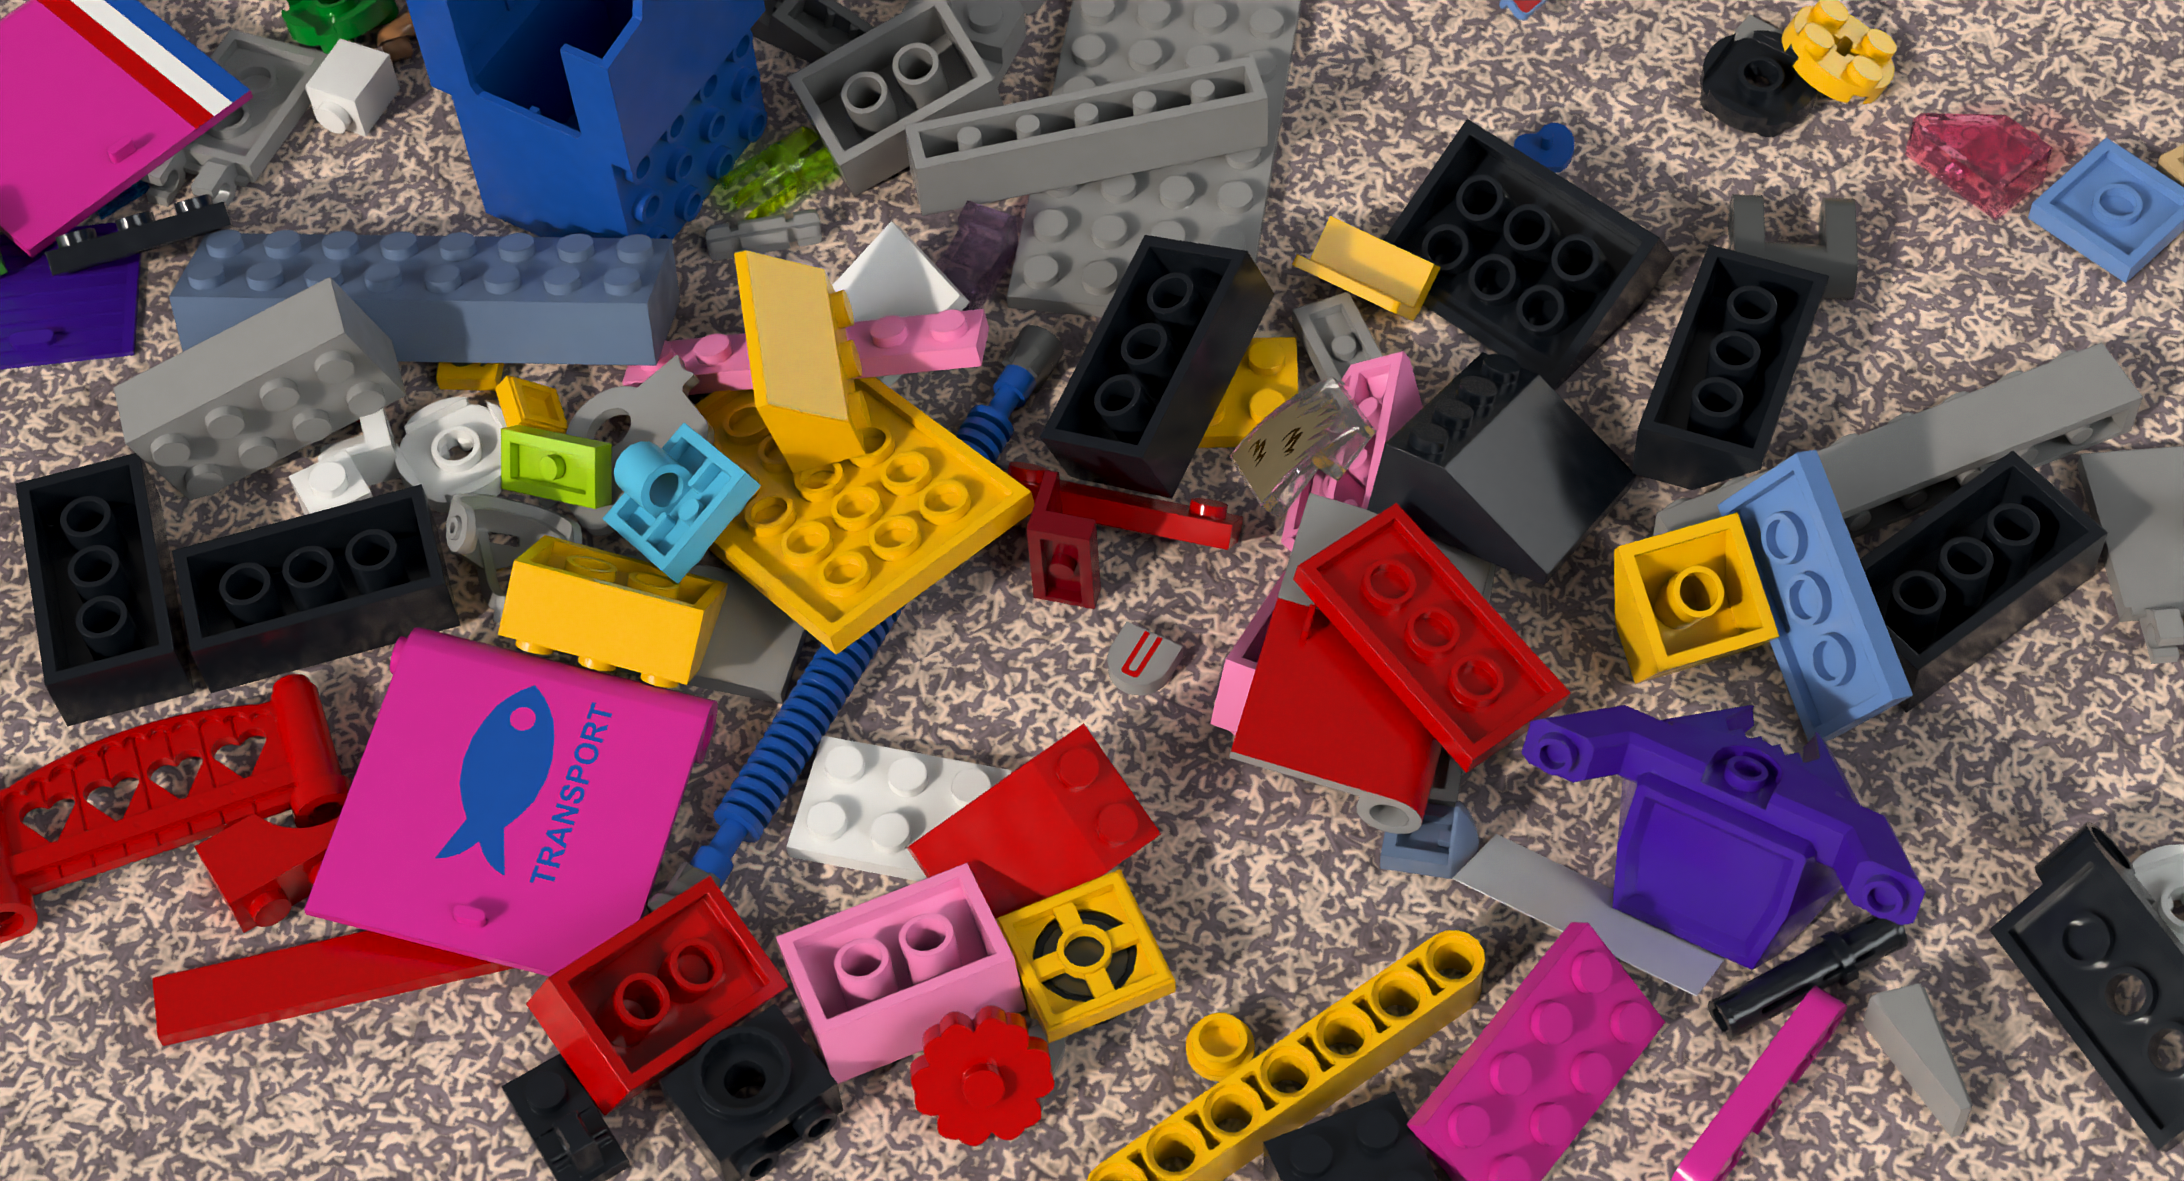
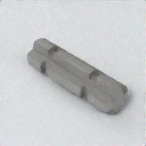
[705,209,822,261]

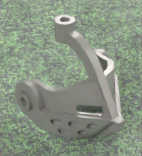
[445,493,582,623]

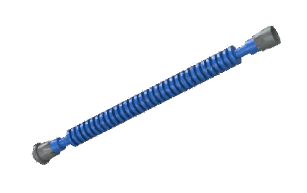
[647,325,1064,913]

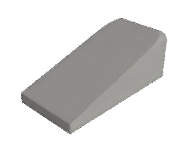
[1863,983,1973,1137]

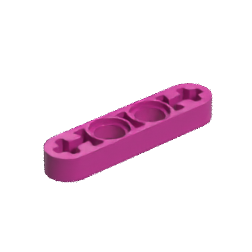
[1671,986,1847,1181]

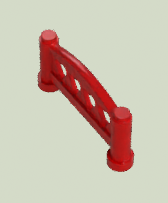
[0,674,353,943]

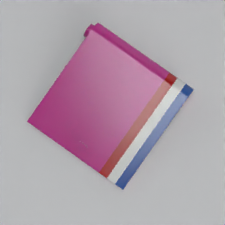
[0,0,253,258]

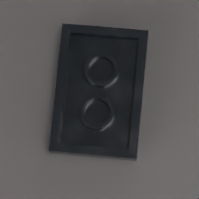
[45,194,234,276]

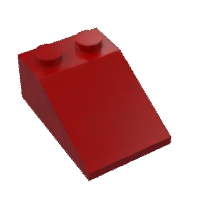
[907,723,1161,919]
[526,875,788,1117]

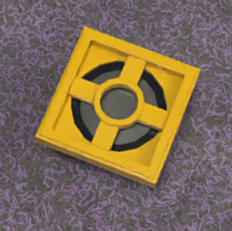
[995,869,1176,1044]

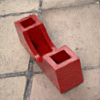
[194,813,339,933]

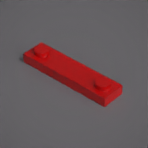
[1001,462,1244,550]

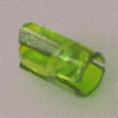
[718,126,834,220]

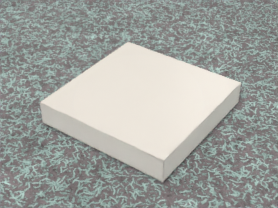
[832,221,970,387]

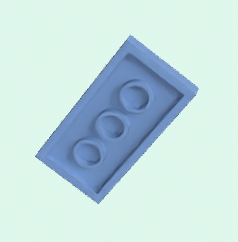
[1717,450,1913,742]

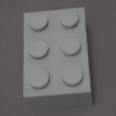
[787,0,1003,197]

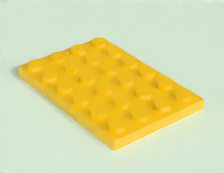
[694,377,1035,655]

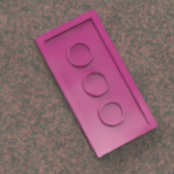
[1407,922,1665,1181]

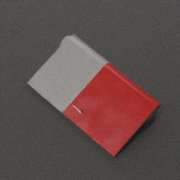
[1229,493,1491,834]

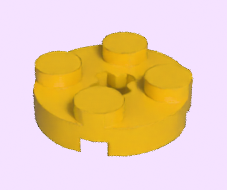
[1782,0,1897,104]

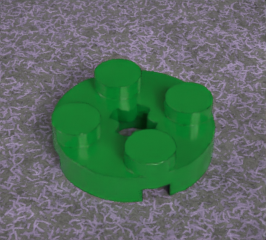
[281,0,399,54]

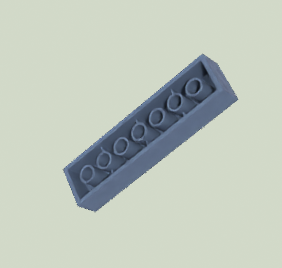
[169,229,681,366]

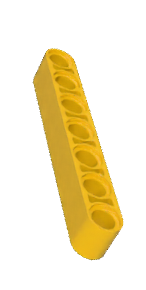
[1086,930,1485,1181]

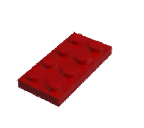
[1293,503,1571,773]

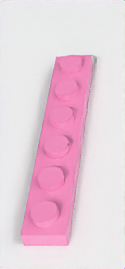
[622,309,989,395]

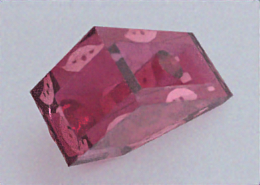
[1905,113,2053,221]

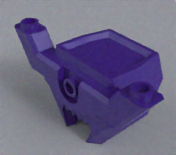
[1521,705,1926,970]

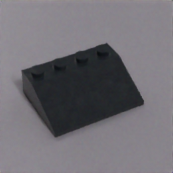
[1383,119,1675,391]
[1367,352,1636,585]

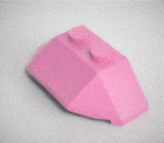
[1281,351,1423,552]

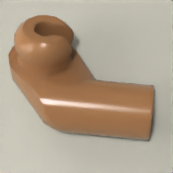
[377,11,417,63]

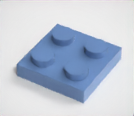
[2028,137,2184,283]

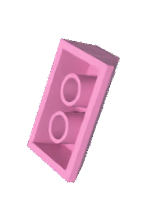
[776,863,1026,1084]

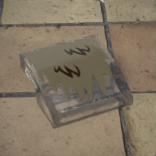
[1229,377,1376,519]

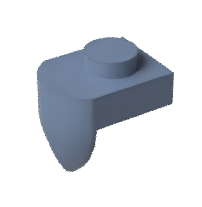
[1380,801,1479,879]

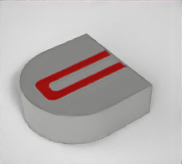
[1107,621,1184,696]

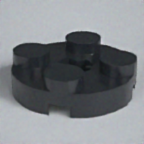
[1700,30,1818,137]

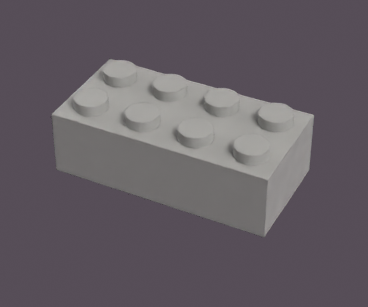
[113,277,407,500]

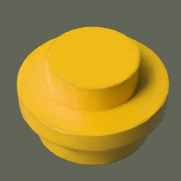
[1186,1013,1255,1082]

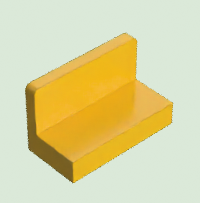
[1292,216,1440,321]

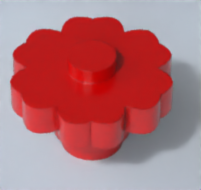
[910,1005,1055,1146]

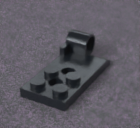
[1989,822,2184,1152]

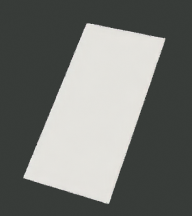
[1452,834,1726,997]

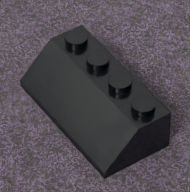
[1632,244,1829,490]

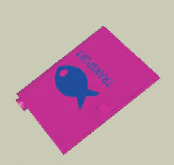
[304,627,718,977]

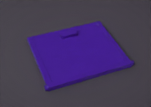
[0,222,141,370]

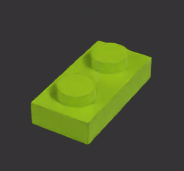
[501,425,612,509]

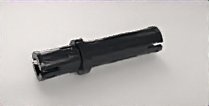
[1708,915,1908,1041]

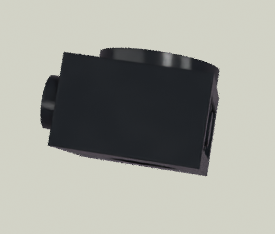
[659,1003,844,1181]

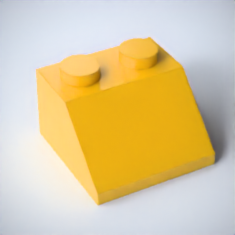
[1614,512,1780,684]

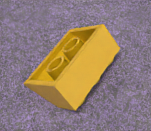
[734,250,871,474]
[498,535,728,688]

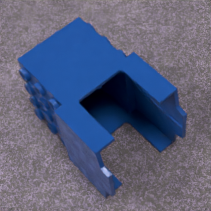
[406,0,767,240]

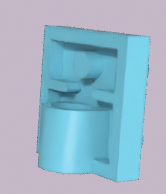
[602,422,761,584]

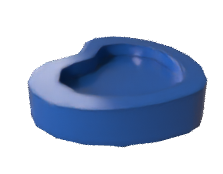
[1514,123,1574,173]

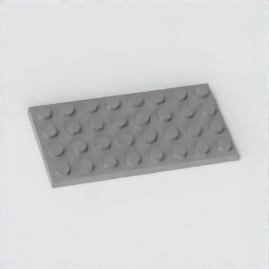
[1007,0,1302,317]

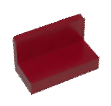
[1026,470,1101,609]

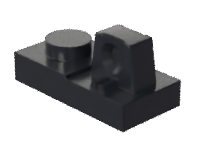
[501,1053,630,1181]

